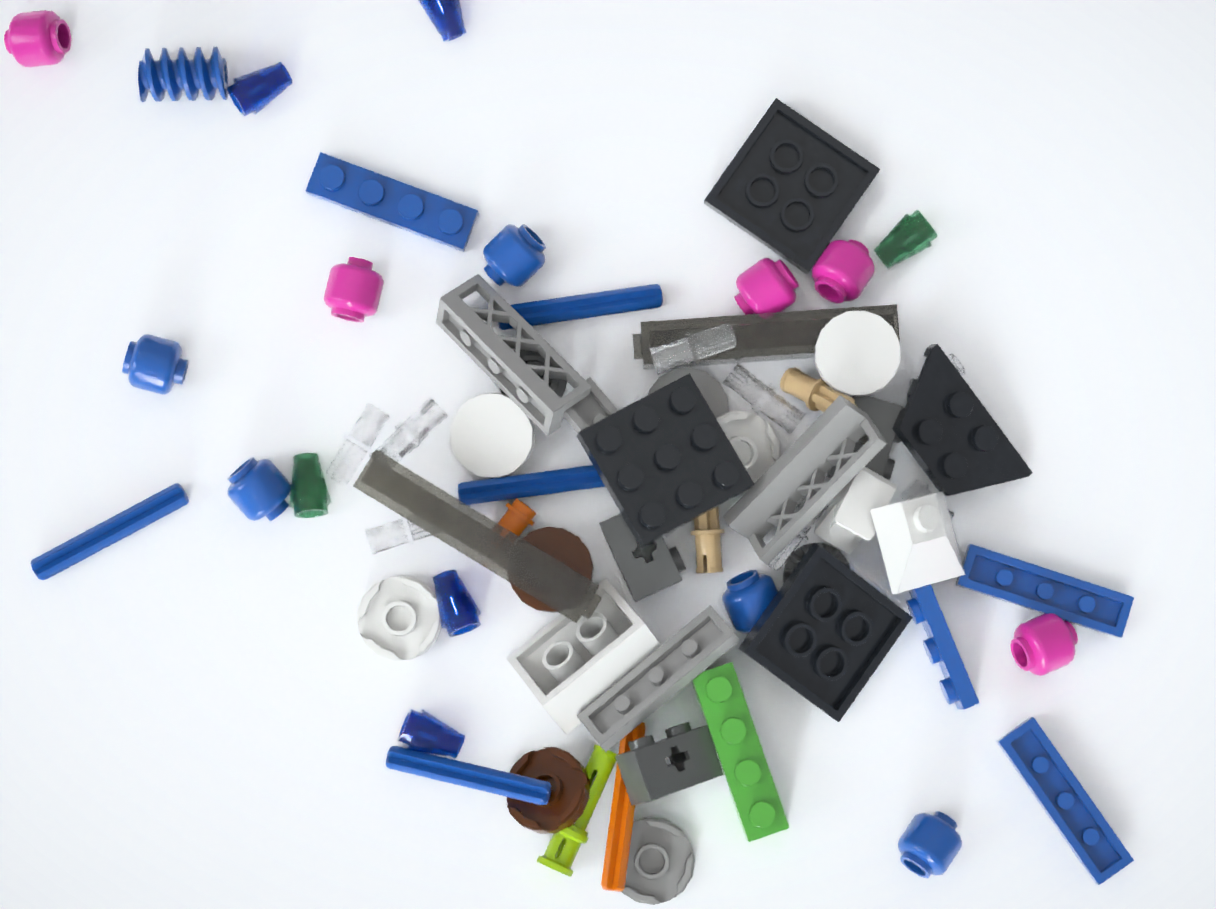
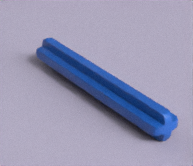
[497,284,663,330]
[458,465,605,505]
[30,483,189,580]
[385,746,552,805]

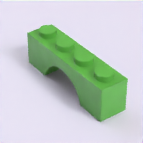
[691,662,790,842]

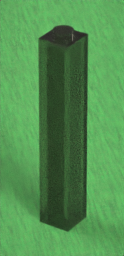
[632,304,900,370]
[353,449,602,623]

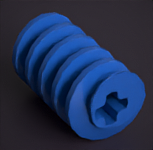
[138,46,229,102]

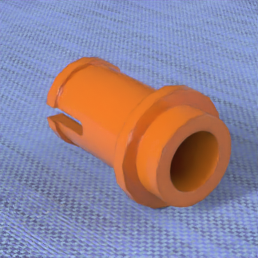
[485,498,537,555]

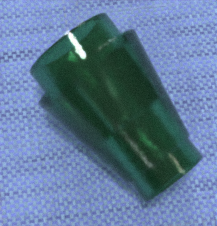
[873,210,938,270]
[289,453,332,519]

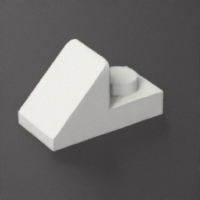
[813,467,897,554]

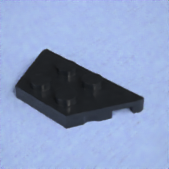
[893,344,1033,496]

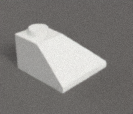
[871,491,965,594]

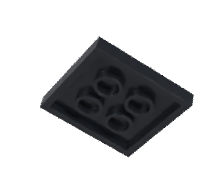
[703,98,880,275]
[576,373,755,548]
[738,542,913,722]

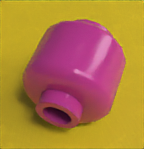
[4,10,72,67]
[812,239,875,304]
[324,257,384,323]
[734,257,800,321]
[1010,613,1078,676]

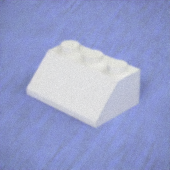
[506,578,661,735]

